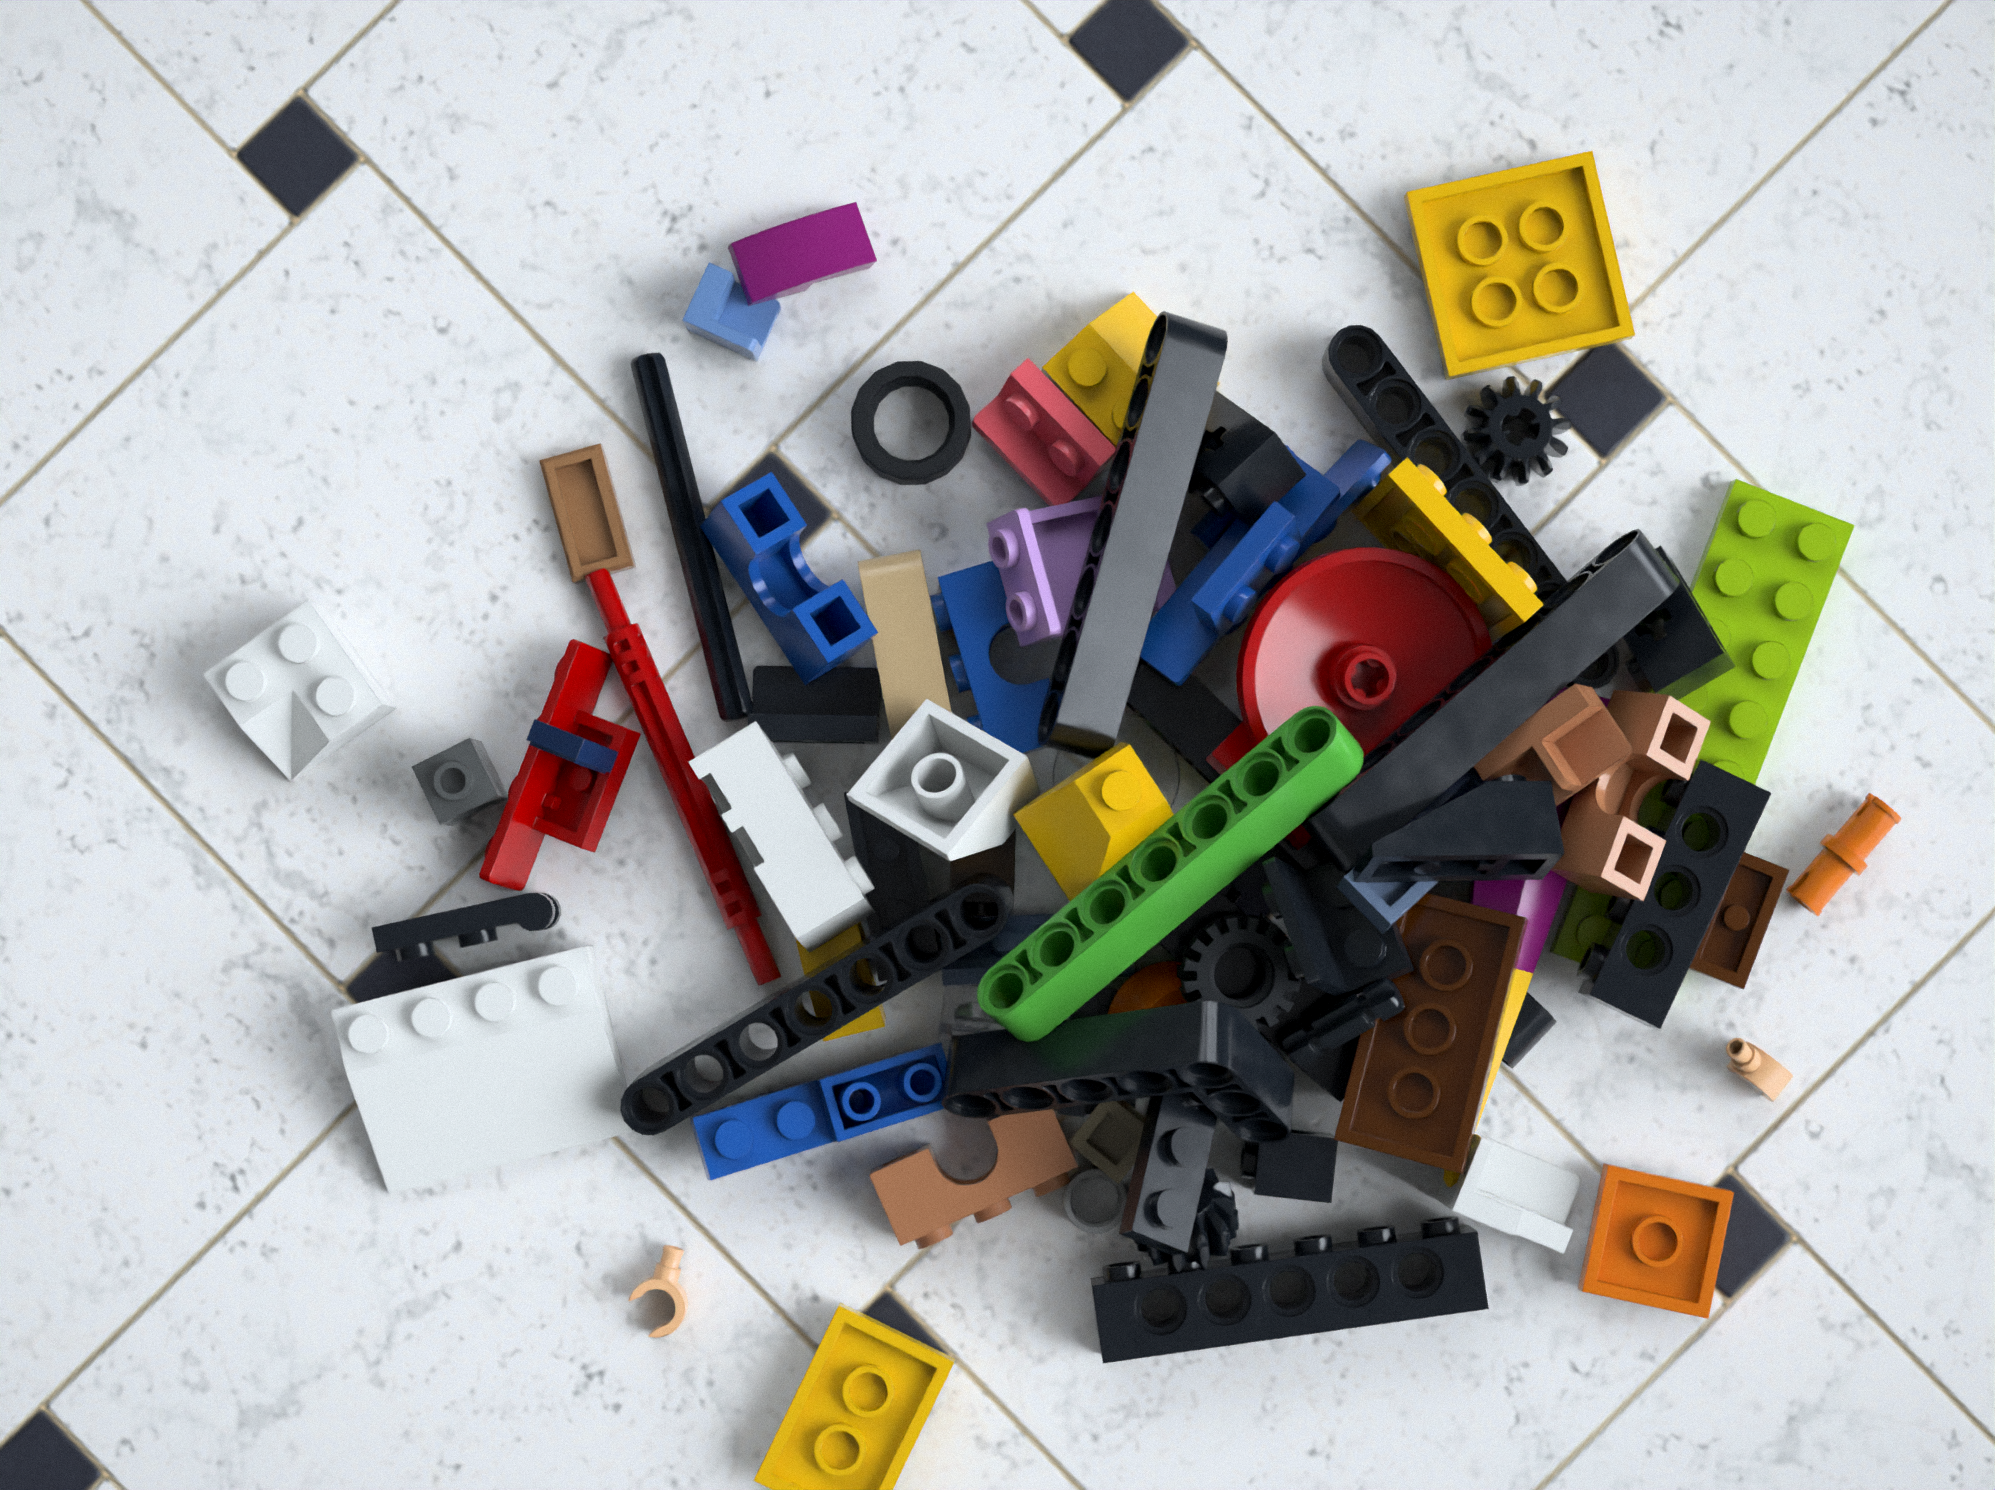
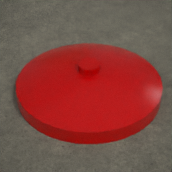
[1236,547,1492,756]

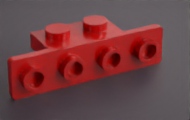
[479,639,641,891]

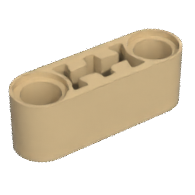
[858,549,952,739]

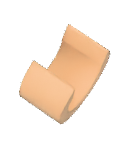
[1726,1038,1793,1102]
[628,1245,688,1338]

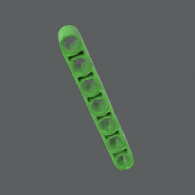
[977,706,1364,1042]

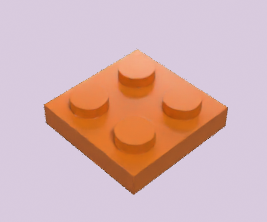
[1578,1163,1734,1319]

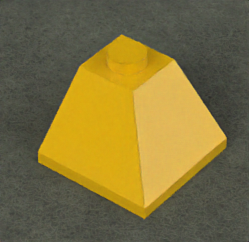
[1013,742,1174,901]

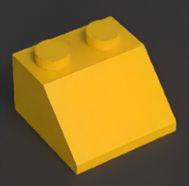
[1042,292,1220,448]

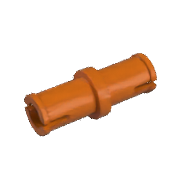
[1785,793,1902,916]

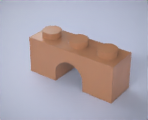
[1551,690,1711,901]
[869,1109,1078,1249]

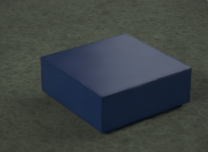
[526,719,619,774]

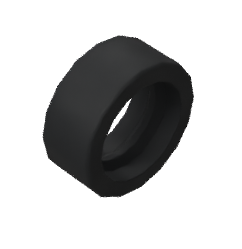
[851,361,971,485]

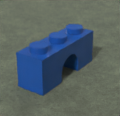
[700,472,878,685]
[930,561,1050,755]

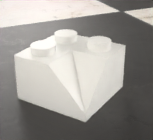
[202,599,396,782]

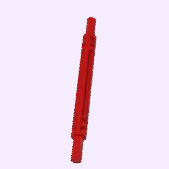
[585,568,782,986]

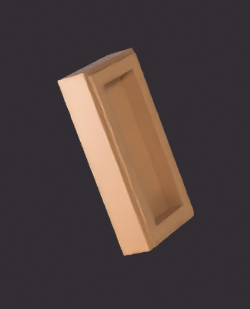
[539,444,636,584]

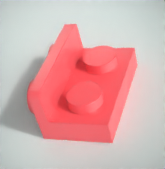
[971,358,1116,506]

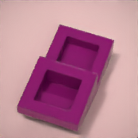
[728,202,877,306]

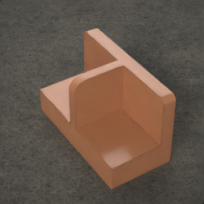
[1474,684,1633,807]

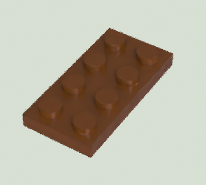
[1334,893,1528,1175]

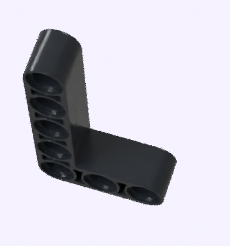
[942,1001,1295,1144]

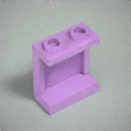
[986,495,1176,647]

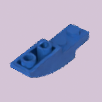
[690,1042,947,1180]

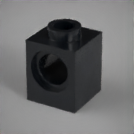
[1240,1129,1338,1203]

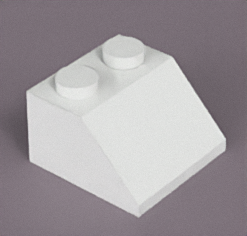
[846,699,1041,861]

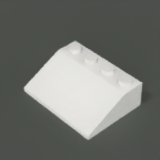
[331,945,635,1194]

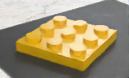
[1404,151,1635,380]
[1351,457,1544,643]

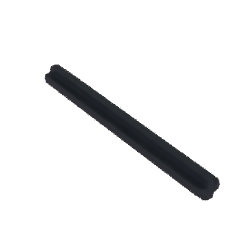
[630,352,753,722]

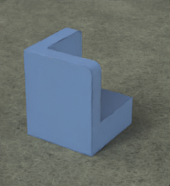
[682,263,781,362]

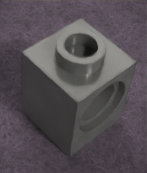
[412,738,508,826]

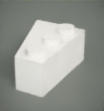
[689,721,875,953]

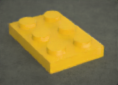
[753,1302,955,1490]

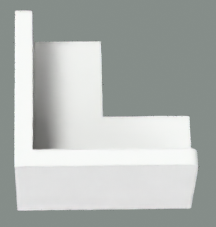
[1435,1132,1582,1254]

